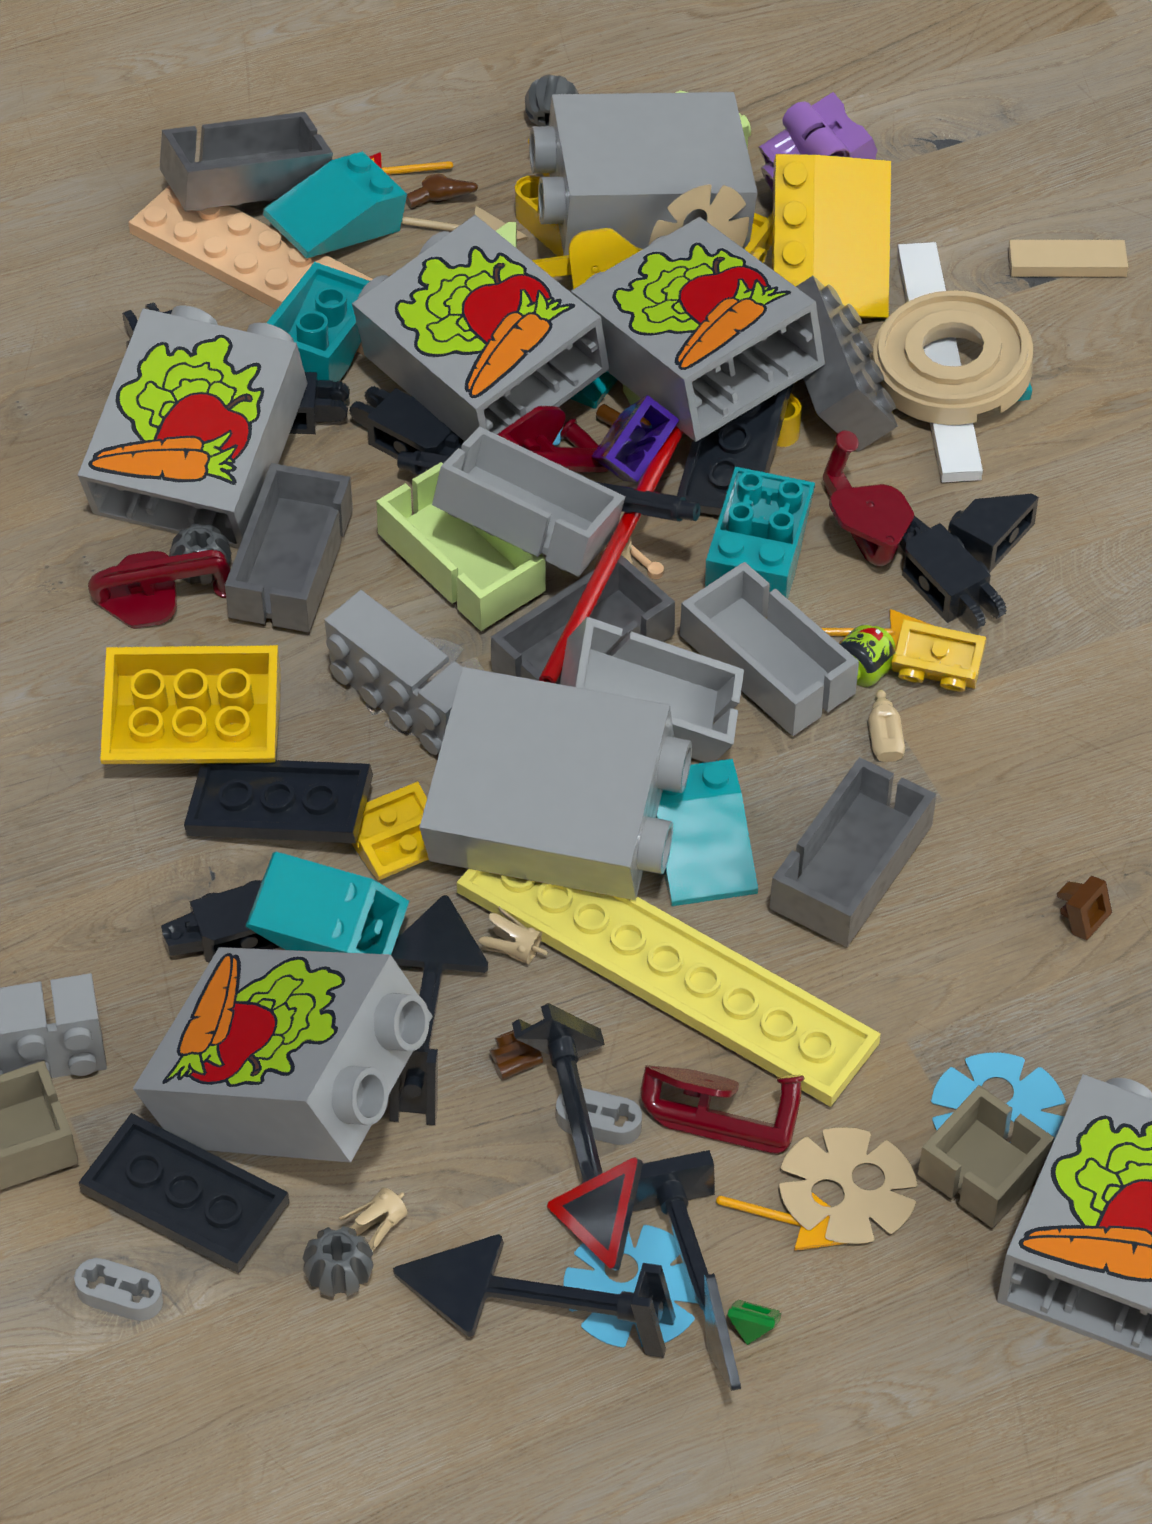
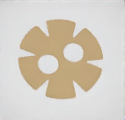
[649,184,749,247]
[779,1127,917,1244]

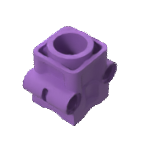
[759,92,877,193]

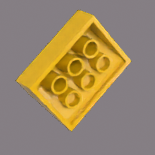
[772,154,891,318]
[100,645,281,764]

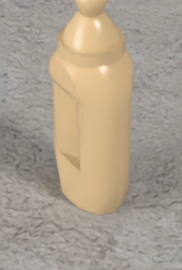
[868,690,906,762]

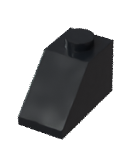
[948,493,1039,573]

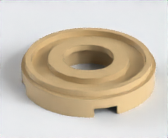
[873,290,1033,425]

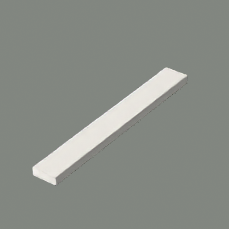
[897,242,983,483]

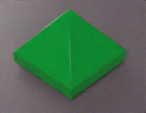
[727,1299,782,1345]

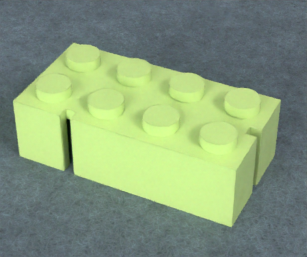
[376,462,546,631]

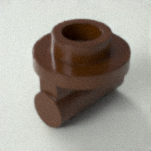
[489,1030,543,1080]

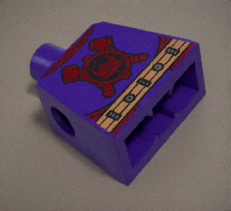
[592,395,679,483]

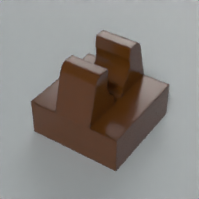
[1057,875,1112,940]

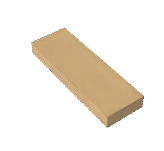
[1008,240,1128,277]

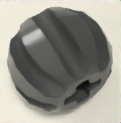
[525,74,579,126]
[169,523,232,586]
[303,1226,374,1297]

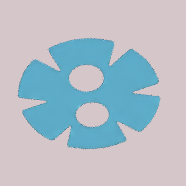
[931,1052,1066,1143]
[564,1225,698,1348]

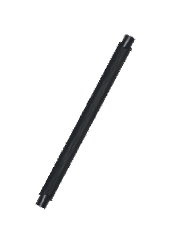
[397,450,701,522]

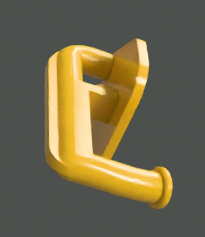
[532,228,643,289]

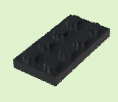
[677,384,793,515]
[184,760,373,843]
[79,1113,289,1273]

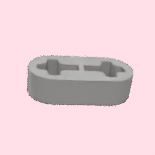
[556,1088,642,1145]
[74,1258,163,1321]

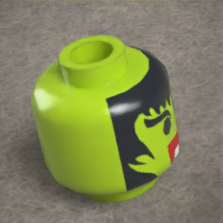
[839,625,896,687]

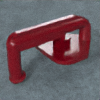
[497,406,609,472]
[823,430,914,567]
[88,550,231,629]
[641,1065,805,1153]

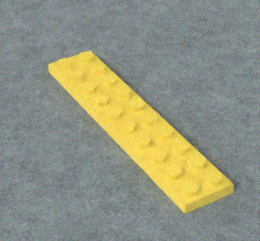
[457,869,881,1107]

